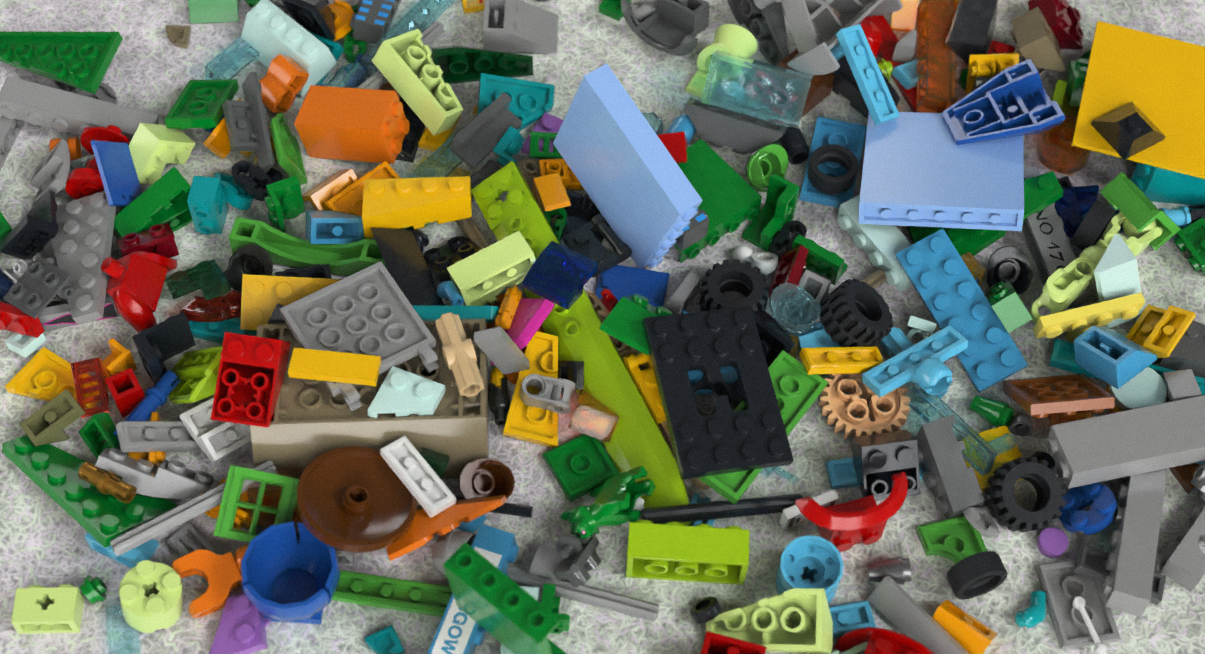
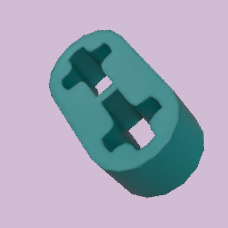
[214,172,254,210]

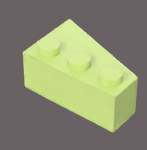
[447,231,538,306]

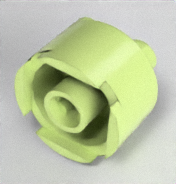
[119,560,183,633]

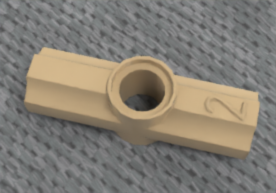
[435,312,484,397]

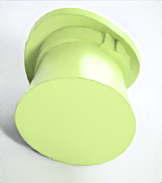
[697,24,757,82]

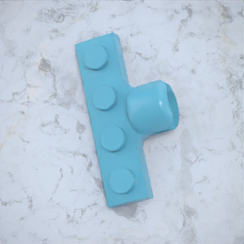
[862,325,968,398]

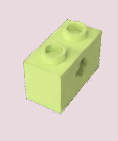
[11,584,84,634]

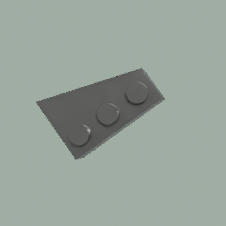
[915,414,985,519]

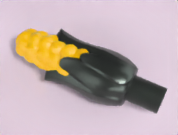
[488,367,510,426]

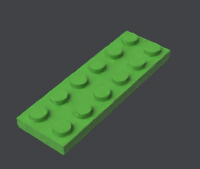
[697,350,829,505]

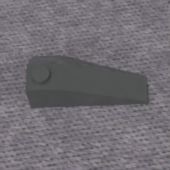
[727,0,789,70]

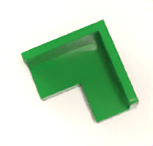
[742,173,800,252]

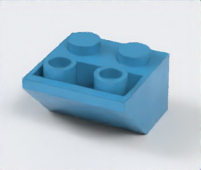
[1074,325,1157,389]

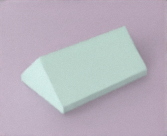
[1094,234,1144,329]

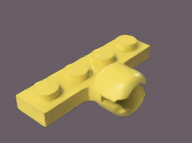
[1033,293,1145,343]

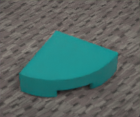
[364,625,405,654]

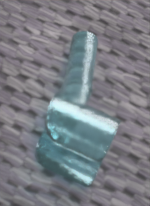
[760,466,799,484]

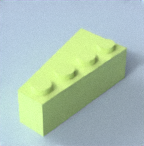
[372,29,463,136]

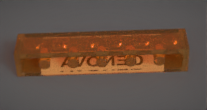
[916,0,957,113]

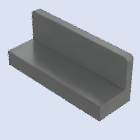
[450,92,522,169]

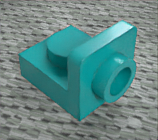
[493,126,525,167]

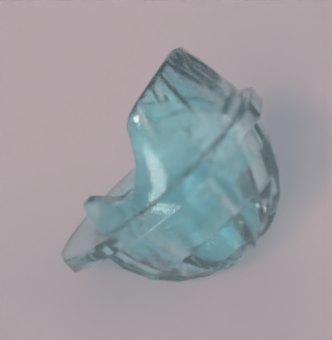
[769,283,821,334]

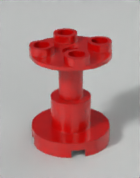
[65,125,130,200]

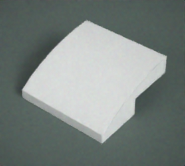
[179,397,251,462]

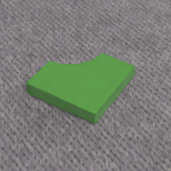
[916,515,987,564]

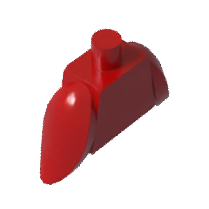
[100,250,177,333]

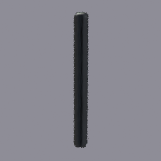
[639,494,802,524]

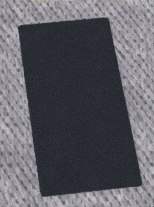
[371,227,445,306]

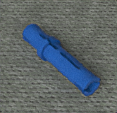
[114,371,180,440]

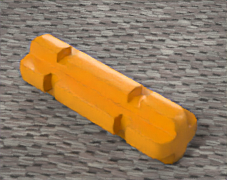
[495,286,522,330]

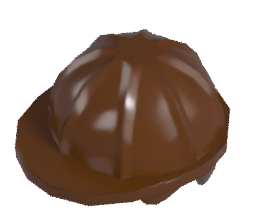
[458,458,515,499]

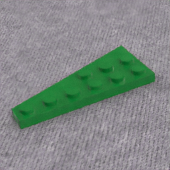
[0,32,123,94]
[906,171,1063,260]
[2,434,179,548]

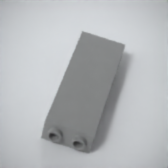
[1045,395,1205,489]

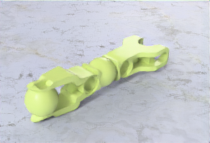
[1029,212,1163,324]

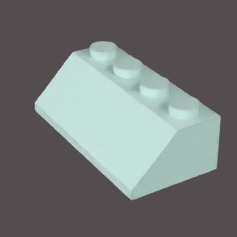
[239,0,337,97]

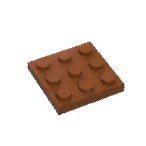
[1003,374,1115,418]

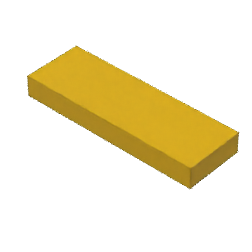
[799,346,885,375]
[288,347,381,386]

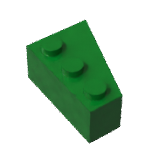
[113,166,193,240]

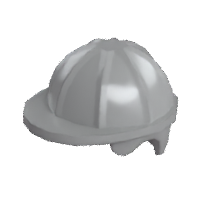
[431,529,476,575]

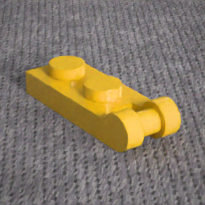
[624,352,666,424]

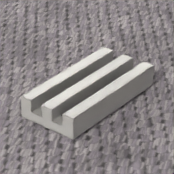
[166,522,220,582]

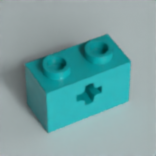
[187,176,228,235]

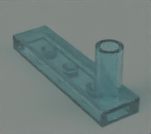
[909,384,1016,476]

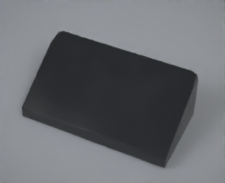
[396,112,425,163]

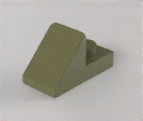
[19,389,86,446]

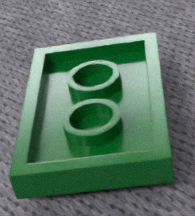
[164,79,239,130]

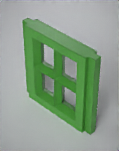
[214,465,300,543]

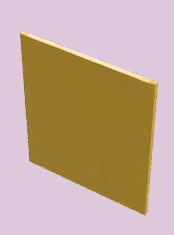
[1072,21,1205,179]

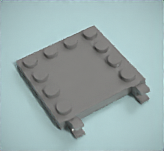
[280,261,439,411]

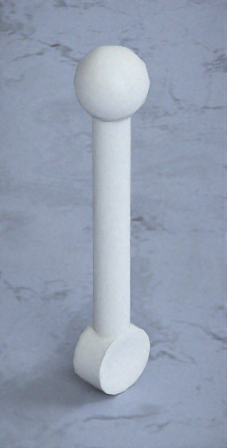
[1072,596,1107,654]

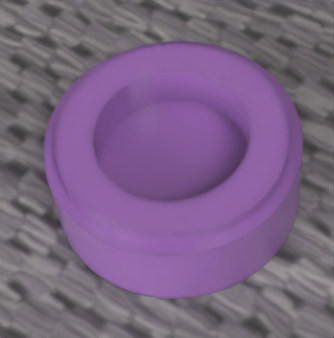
[1037,528,1069,558]

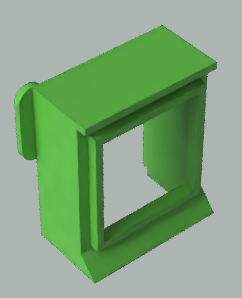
[1099,172,1181,251]

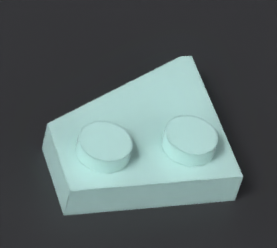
[367,366,446,418]

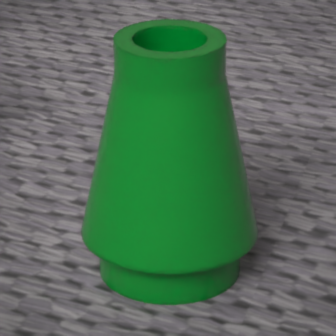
[970,395,1014,428]

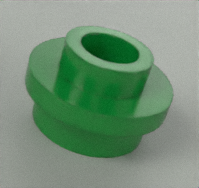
[80,575,108,604]

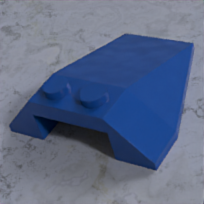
[942,59,1065,145]

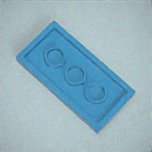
[799,117,867,208]

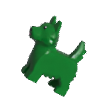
[560,466,656,539]

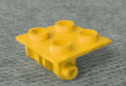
[965,53,1019,96]

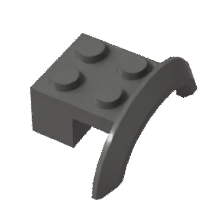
[620,0,710,56]

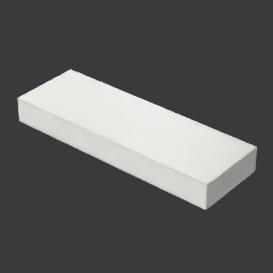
[380,436,456,518]

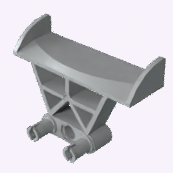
[754,0,903,75]

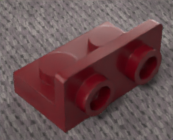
[116,223,179,258]
[768,245,809,310]

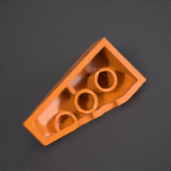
[386,495,507,561]

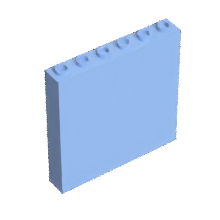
[553,64,703,269]
[859,112,1024,231]

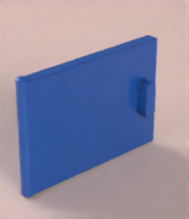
[91,140,142,207]
[595,265,670,308]

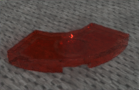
[180,290,242,322]

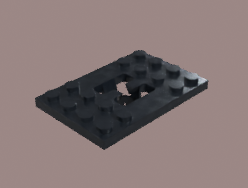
[642,306,794,480]

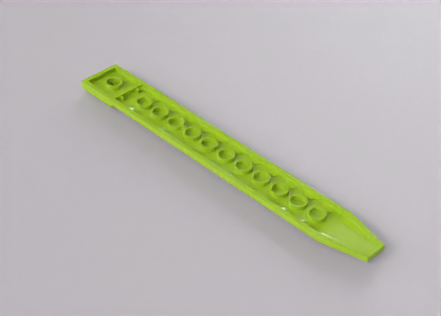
[471,161,693,526]

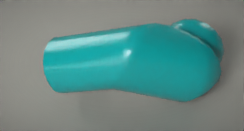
[1015,591,1046,628]

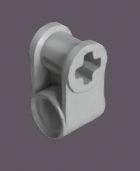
[519,374,576,414]

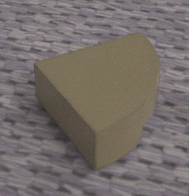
[166,25,191,49]

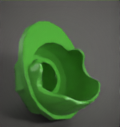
[745,144,788,192]

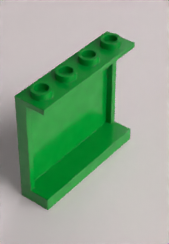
[673,139,762,263]
[443,542,566,654]

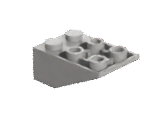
[483,0,558,53]

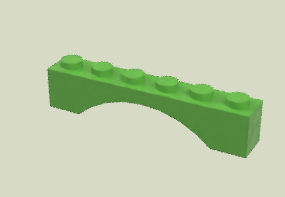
[229,217,388,276]

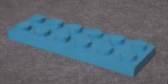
[895,229,1028,393]

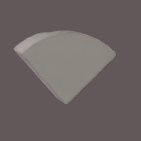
[963,506,999,536]

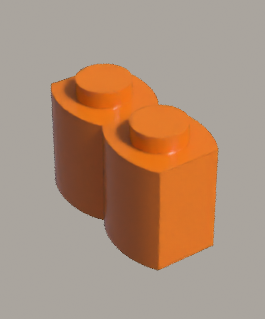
[258,54,309,114]

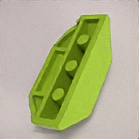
[169,346,222,404]

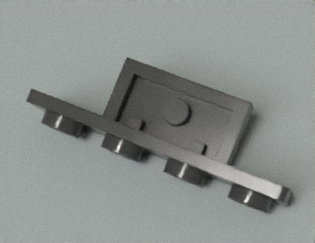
[222,72,275,174]

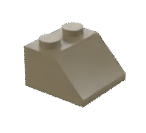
[1010,7,1066,72]

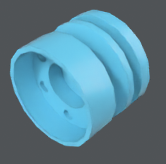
[775,535,843,604]

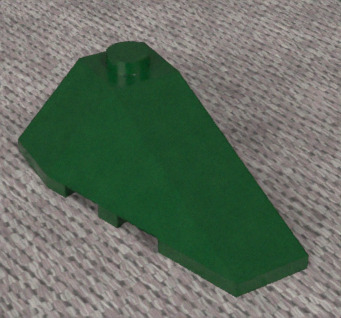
[431,45,533,84]

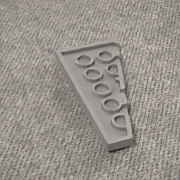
[51,191,116,325]

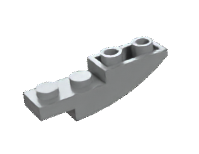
[95,448,219,499]

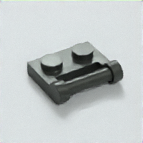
[563,214,632,278]

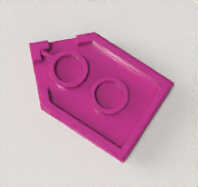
[490,299,555,365]

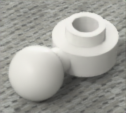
[733,245,778,275]

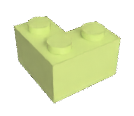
[129,123,196,184]

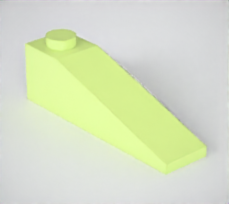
[705,589,833,654]

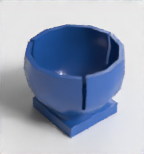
[241,521,341,624]

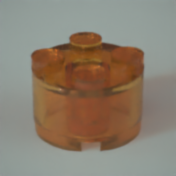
[1037,115,1091,176]

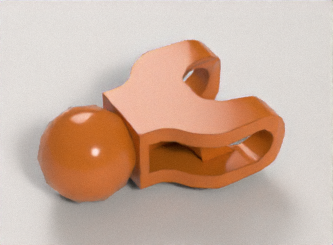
[171,544,249,619]

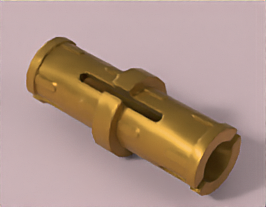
[78,461,137,504]

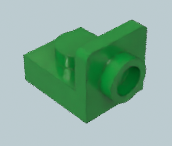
[541,584,570,634]

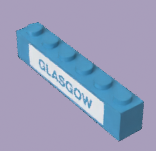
[427,524,519,654]

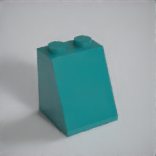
[1130,162,1205,205]

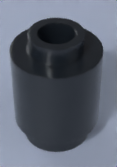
[778,126,809,165]

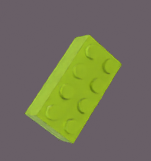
[626,520,750,585]

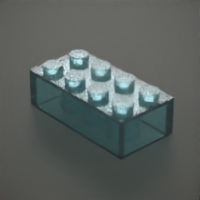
[700,50,813,128]

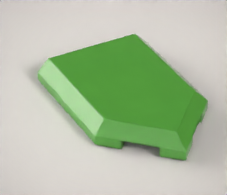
[269,112,308,185]

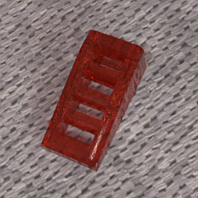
[71,357,110,418]

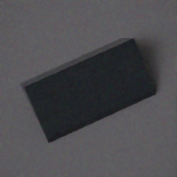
[945,0,998,65]

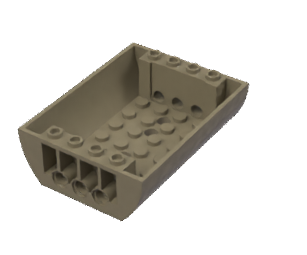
[250,318,489,484]

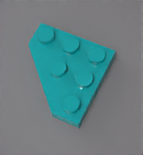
[477,73,554,132]

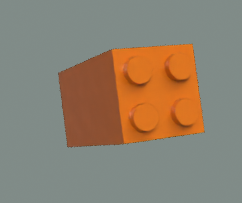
[294,85,410,164]

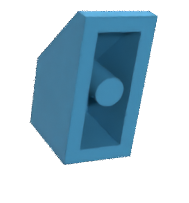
[305,211,364,244]

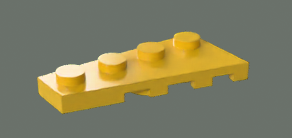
[503,331,558,448]

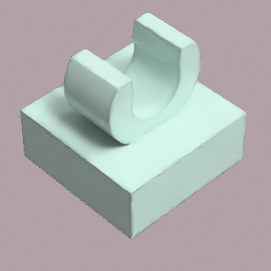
[907,315,937,341]

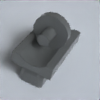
[553,534,601,588]

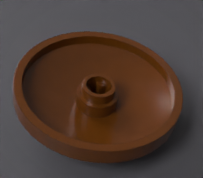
[296,446,418,552]

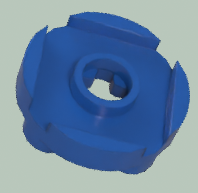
[1059,482,1118,535]

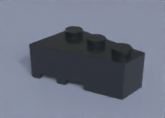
[831,56,900,119]

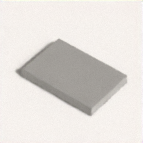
[1035,559,1121,650]

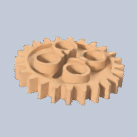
[819,373,911,440]

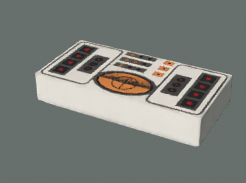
[779,490,839,530]

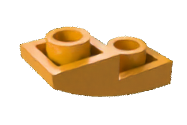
[539,159,585,190]

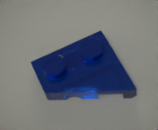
[1055,185,1099,239]

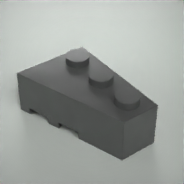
[1158,320,1205,378]

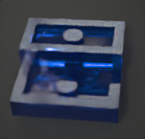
[522,241,598,310]

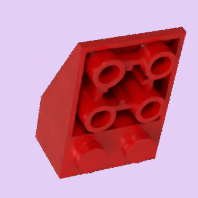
[211,332,290,428]

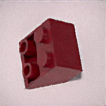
[1028,0,1084,50]

